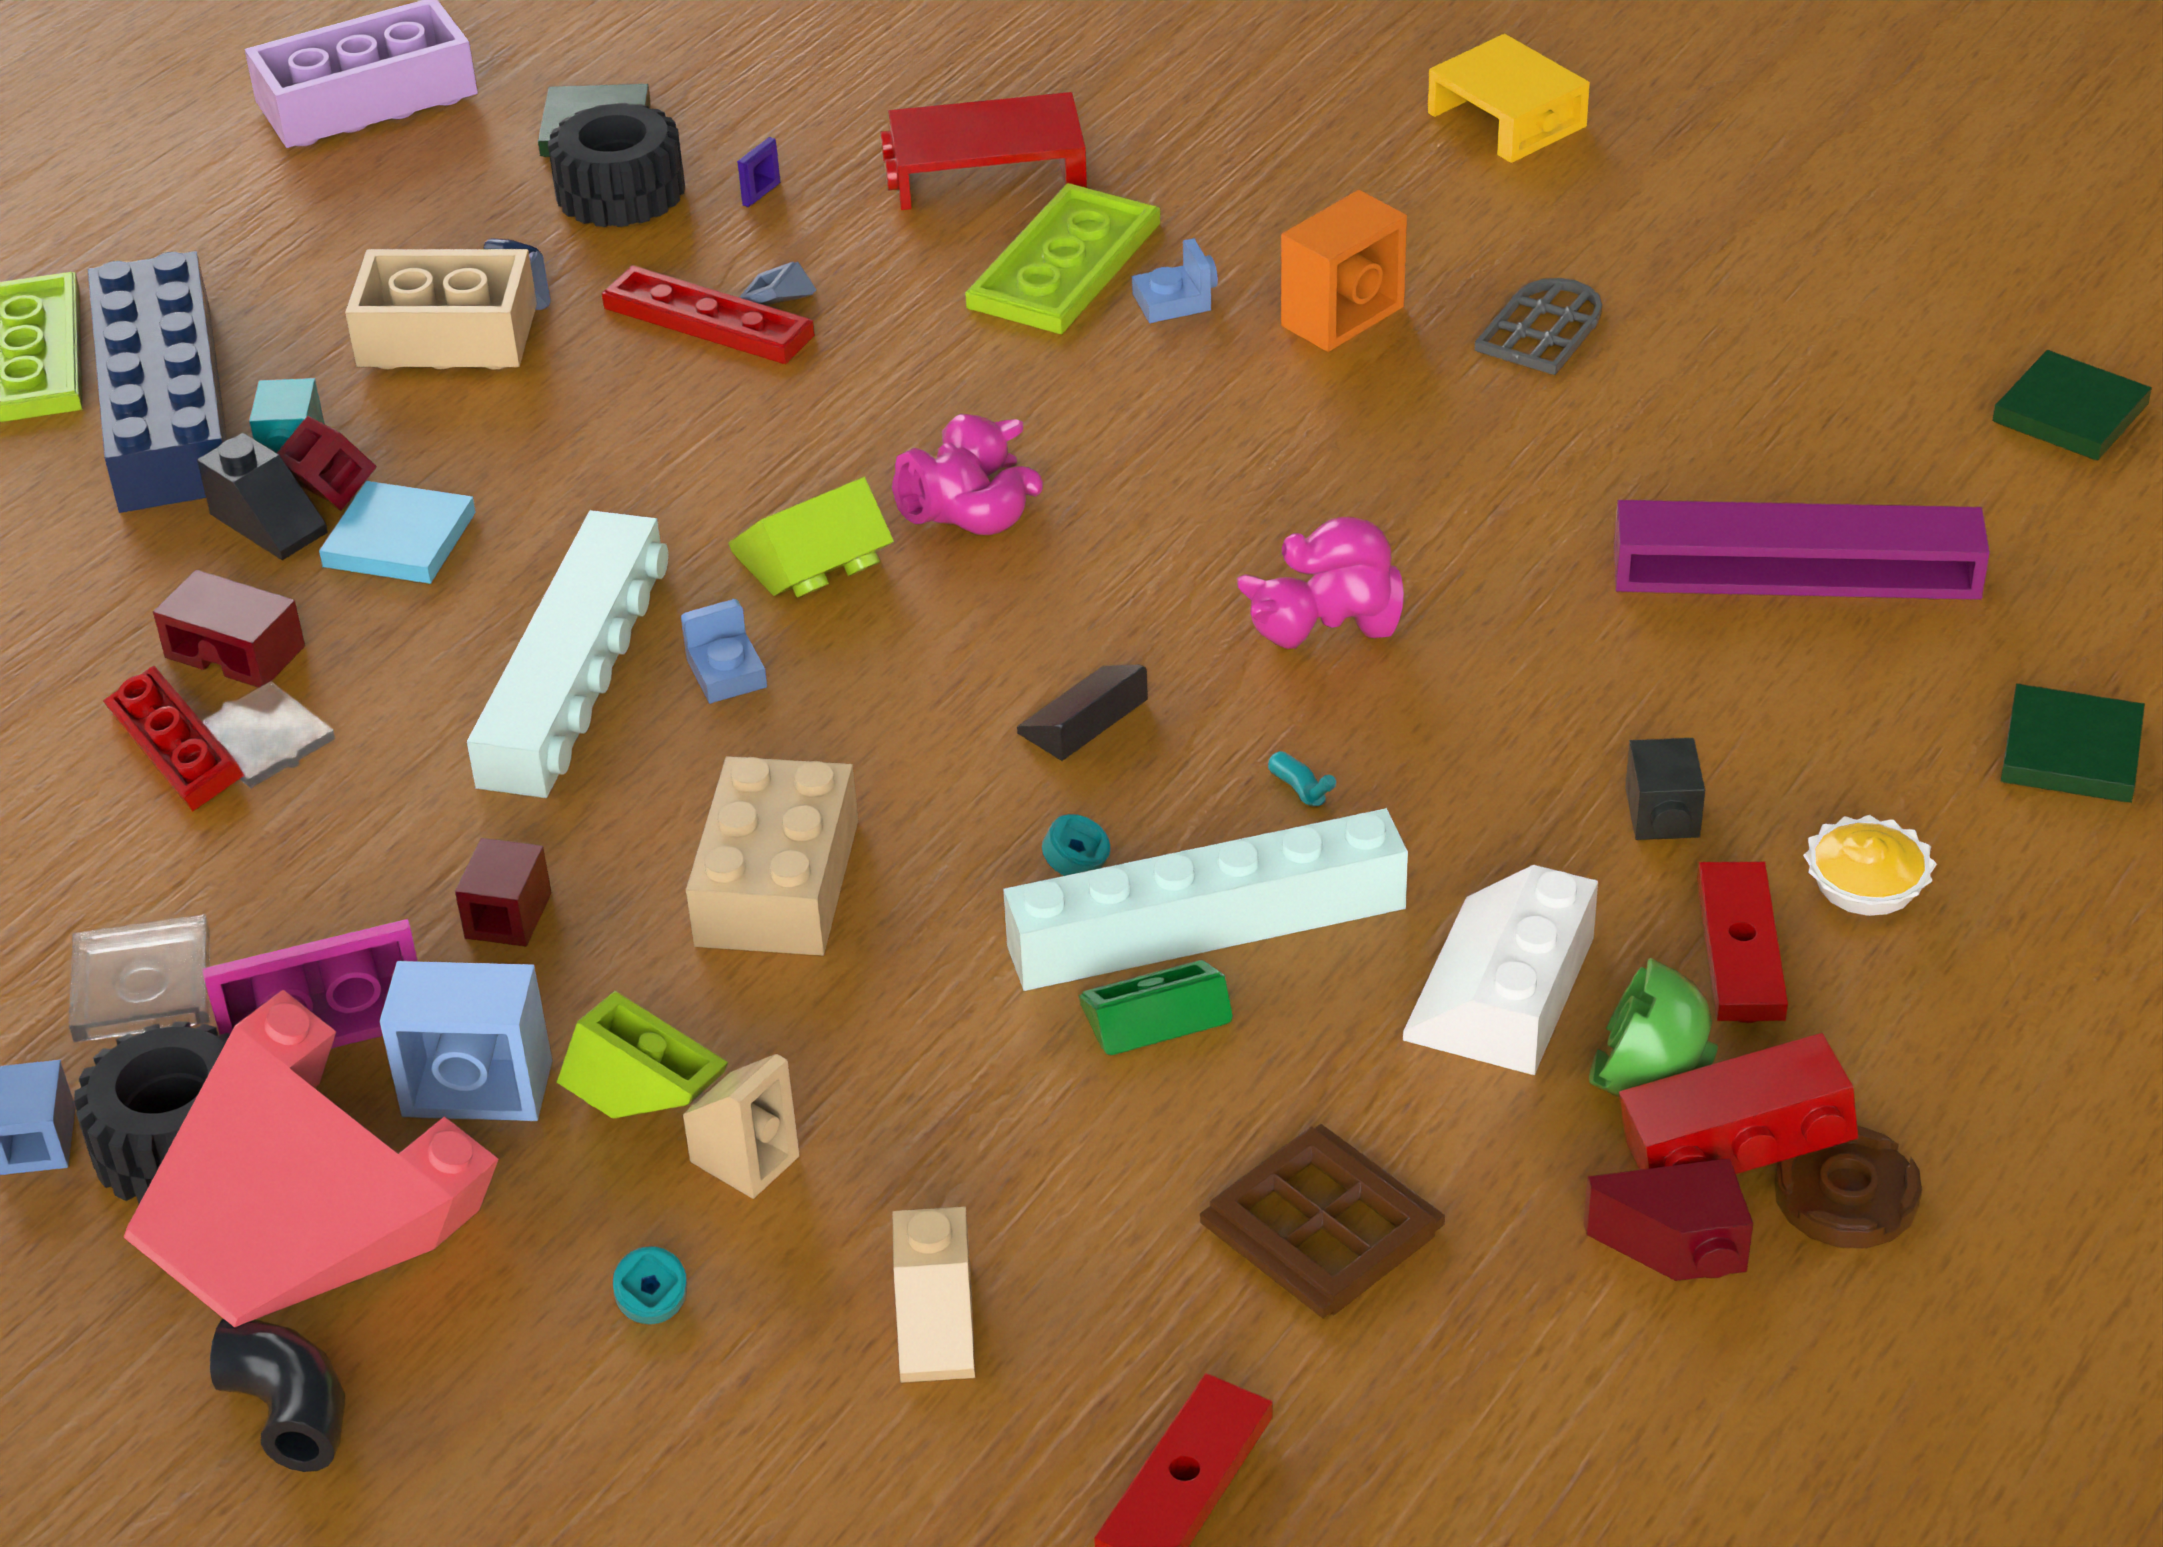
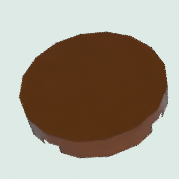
[1775,1126,1922,1248]

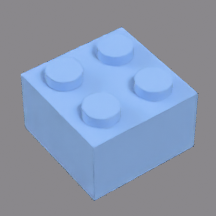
[380,961,552,1121]

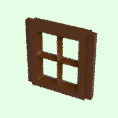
[1200,1124,1445,1319]

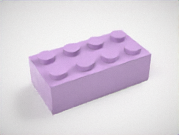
[245,0,478,148]

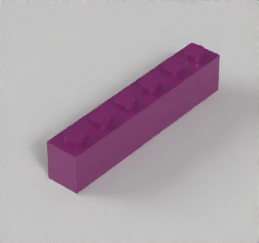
[1614,500,1990,600]

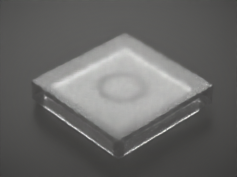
[69,914,210,1042]

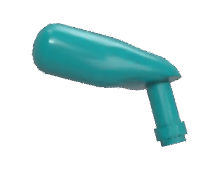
[1268,751,1336,807]

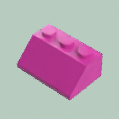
[202,919,418,1048]

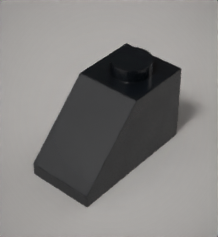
[197,433,328,560]

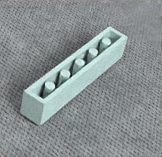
[467,510,668,798]
[1003,808,1408,991]

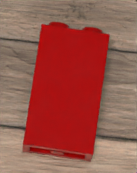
[880,92,1087,210]

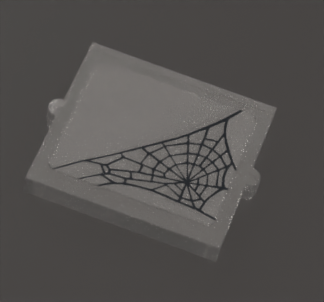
[202,681,335,788]

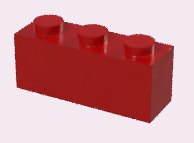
[1619,1033,1858,1174]

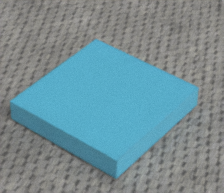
[319,481,476,584]

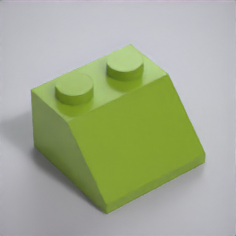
[728,477,894,598]

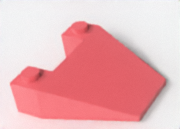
[124,990,499,1327]

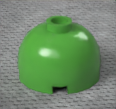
[1589,958,1718,1097]

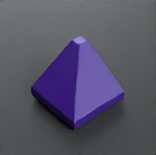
[737,137,781,207]

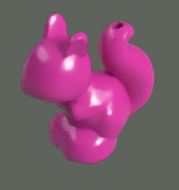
[892,414,1043,535]
[1237,517,1404,649]

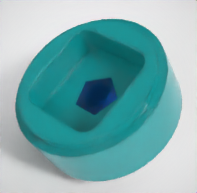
[1042,814,1111,876]
[613,1246,687,1324]

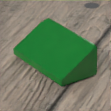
[1078,960,1233,1055]

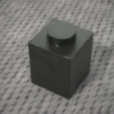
[1625,738,1705,840]

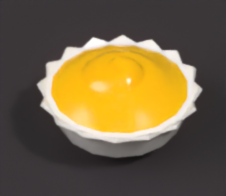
[1803,815,1937,916]

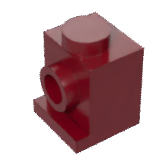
[277,416,377,511]

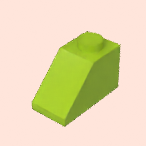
[556,991,728,1119]

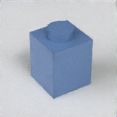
[0,1060,75,1175]

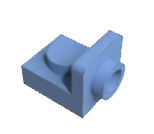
[1132,238,1218,323]
[681,599,767,704]

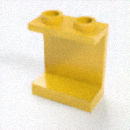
[1428,33,1590,163]

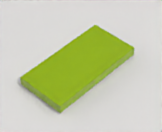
[965,183,1160,335]
[0,272,82,422]

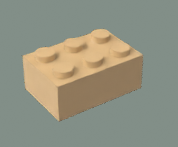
[345,249,537,369]
[686,756,858,956]

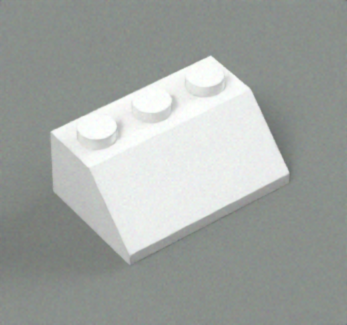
[1403,865,1598,1075]

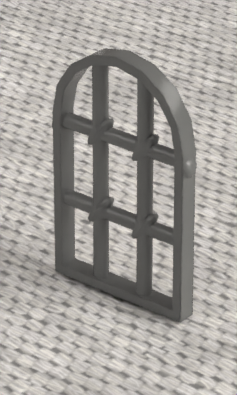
[1475,278,1602,375]

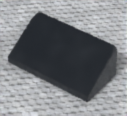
[1017,665,1148,761]

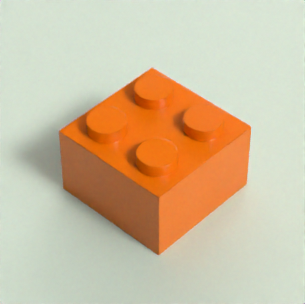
[1281,189,1407,352]

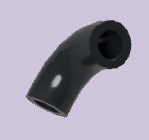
[210,1318,345,1472]

